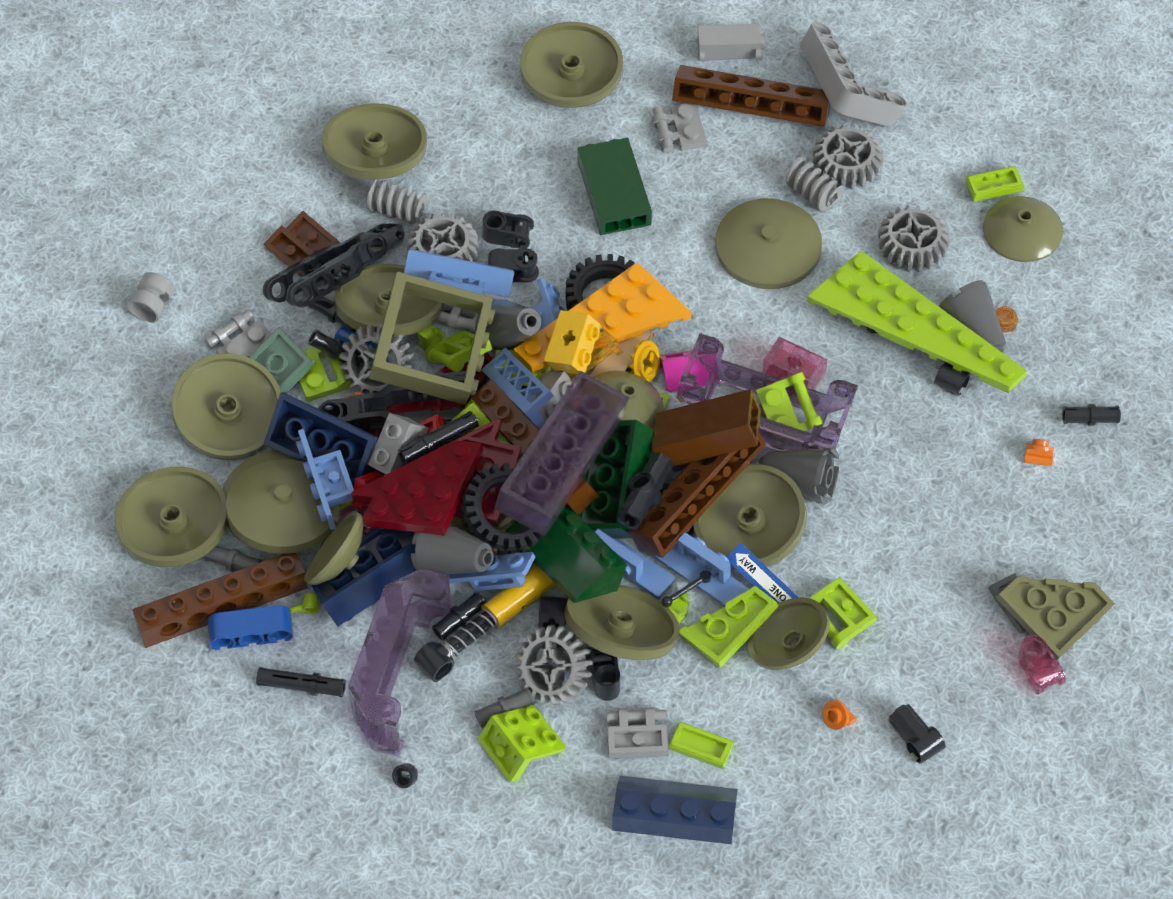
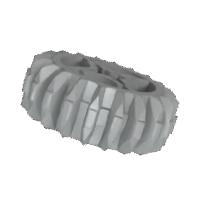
[812,124,883,189]
[878,204,950,272]
[407,212,479,262]
[339,324,414,394]
[514,625,593,705]

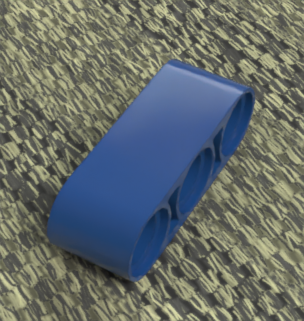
[207,605,293,650]

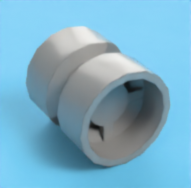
[127,272,175,323]

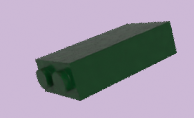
[577,137,652,236]

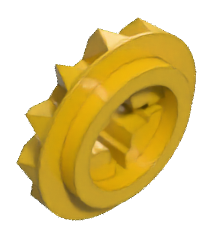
[629,340,660,383]

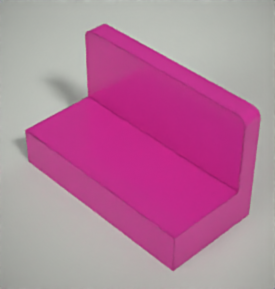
[660,347,720,392]

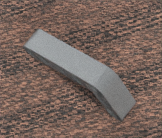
[800,22,907,127]

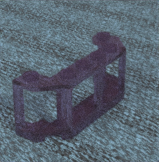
[676,333,858,451]
[348,569,452,757]

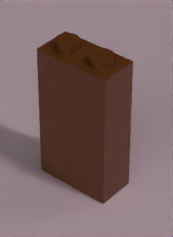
[651,389,761,467]

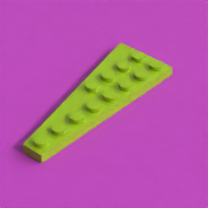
[807,250,1027,393]

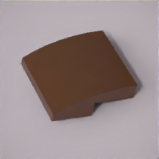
[263,211,340,277]

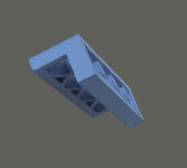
[481,347,554,431]

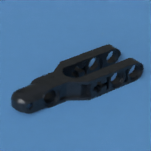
[263,223,405,308]
[318,371,479,431]

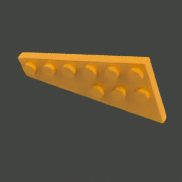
[514,262,692,372]

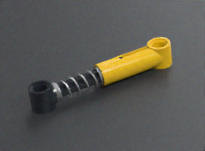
[414,563,558,682]

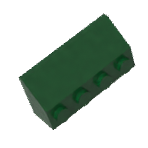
[575,420,654,539]
[506,496,627,603]

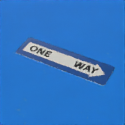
[727,543,798,603]

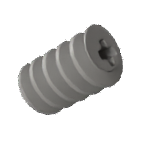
[786,156,844,212]
[367,179,427,224]

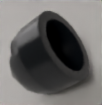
[392,763,418,788]

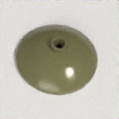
[983,196,1063,262]
[582,370,664,429]
[304,511,363,585]
[748,597,830,670]

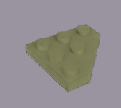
[995,576,1115,661]

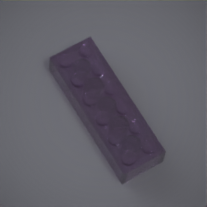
[494,371,630,536]

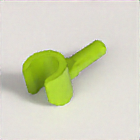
[288,593,320,614]

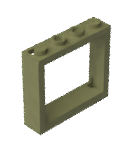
[369,271,495,405]

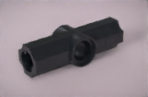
[617,453,674,529]

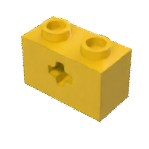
[544,310,601,375]

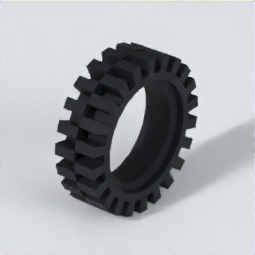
[565,254,635,310]
[460,463,553,555]

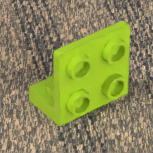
[477,705,566,783]

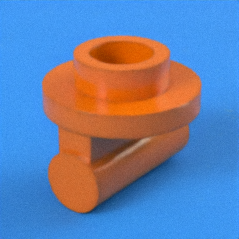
[1024,439,1054,467]
[822,698,857,730]

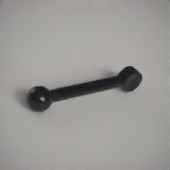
[661,570,711,607]

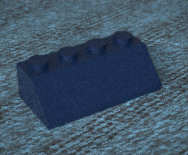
[264,392,378,487]
[311,528,422,627]
[612,776,738,845]

